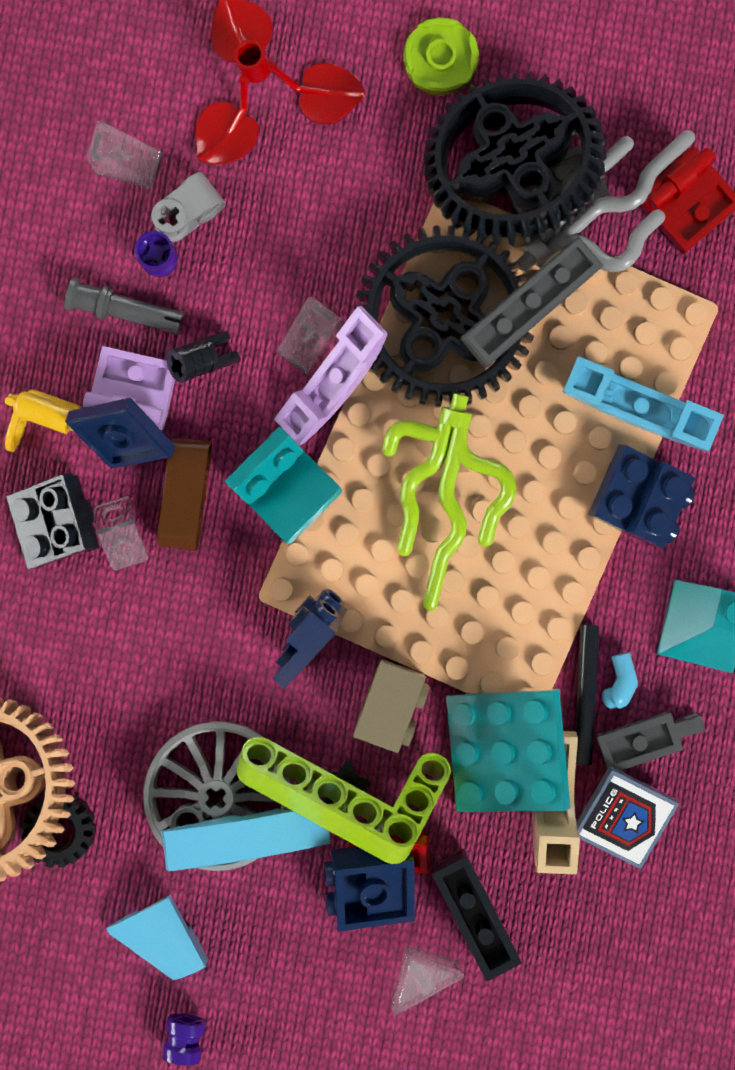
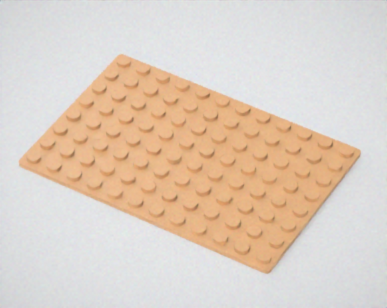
[259,199,718,694]

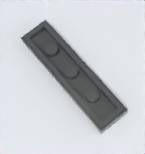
[460,236,604,368]

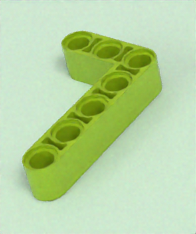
[236,737,451,864]

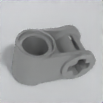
[151,172,226,242]

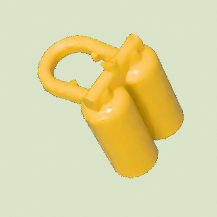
[5,389,83,452]

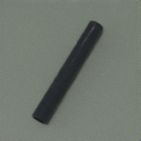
[574,625,599,765]

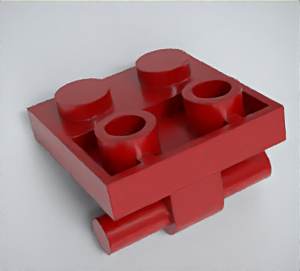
[640,145,735,255]

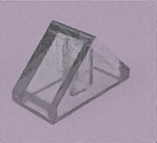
[86,121,162,188]
[277,296,343,374]
[391,945,465,1016]

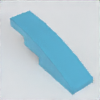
[161,809,331,871]

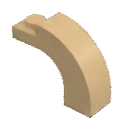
[532,731,580,874]

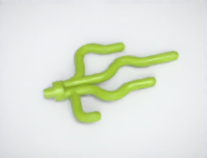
[382,393,516,611]

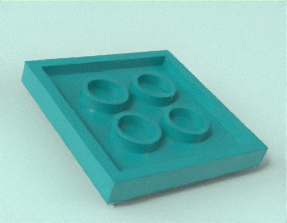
[446,689,571,812]

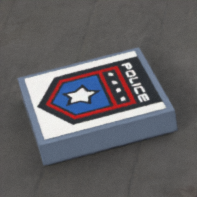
[576,765,679,869]

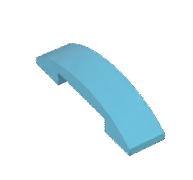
[563,356,724,452]

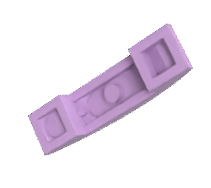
[274,306,388,446]

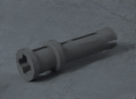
[64,277,184,335]

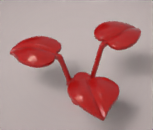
[195,0,366,165]

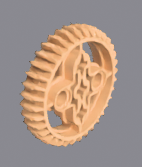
[0,698,76,882]

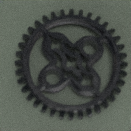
[423,71,607,246]
[354,225,535,408]

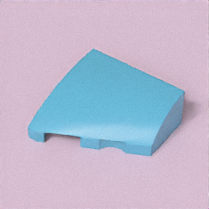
[106,894,208,980]

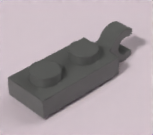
[595,711,706,771]

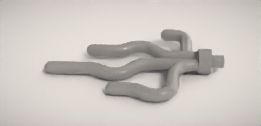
[513,130,695,273]

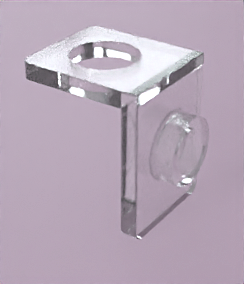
[93,496,149,570]

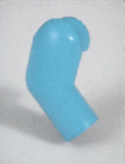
[602,652,638,709]

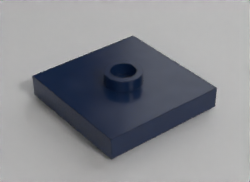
[65,397,175,469]

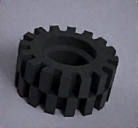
[21,793,96,868]

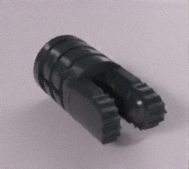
[166,331,241,383]

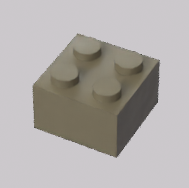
[353,658,430,753]

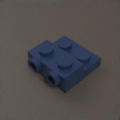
[588,444,695,549]
[272,589,347,689]
[324,847,415,932]

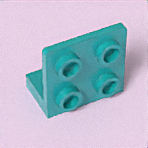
[224,426,343,544]

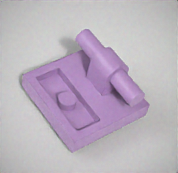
[83,346,175,432]

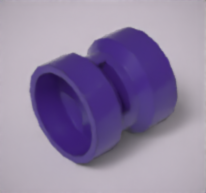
[135,231,178,277]
[162,1014,206,1065]

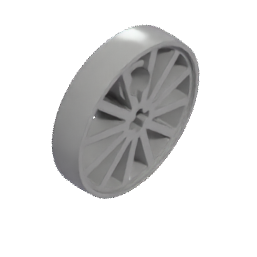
[143,721,291,871]

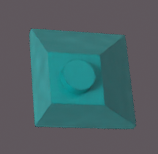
[656,580,735,673]

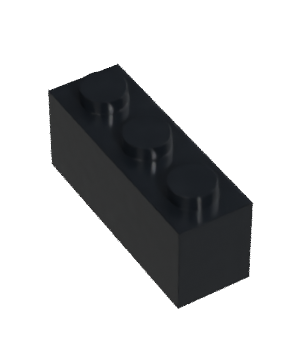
[430,848,522,982]

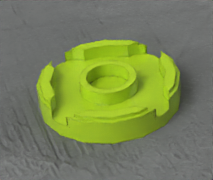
[403,17,479,96]

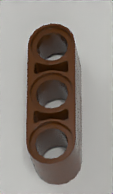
[157,436,212,551]

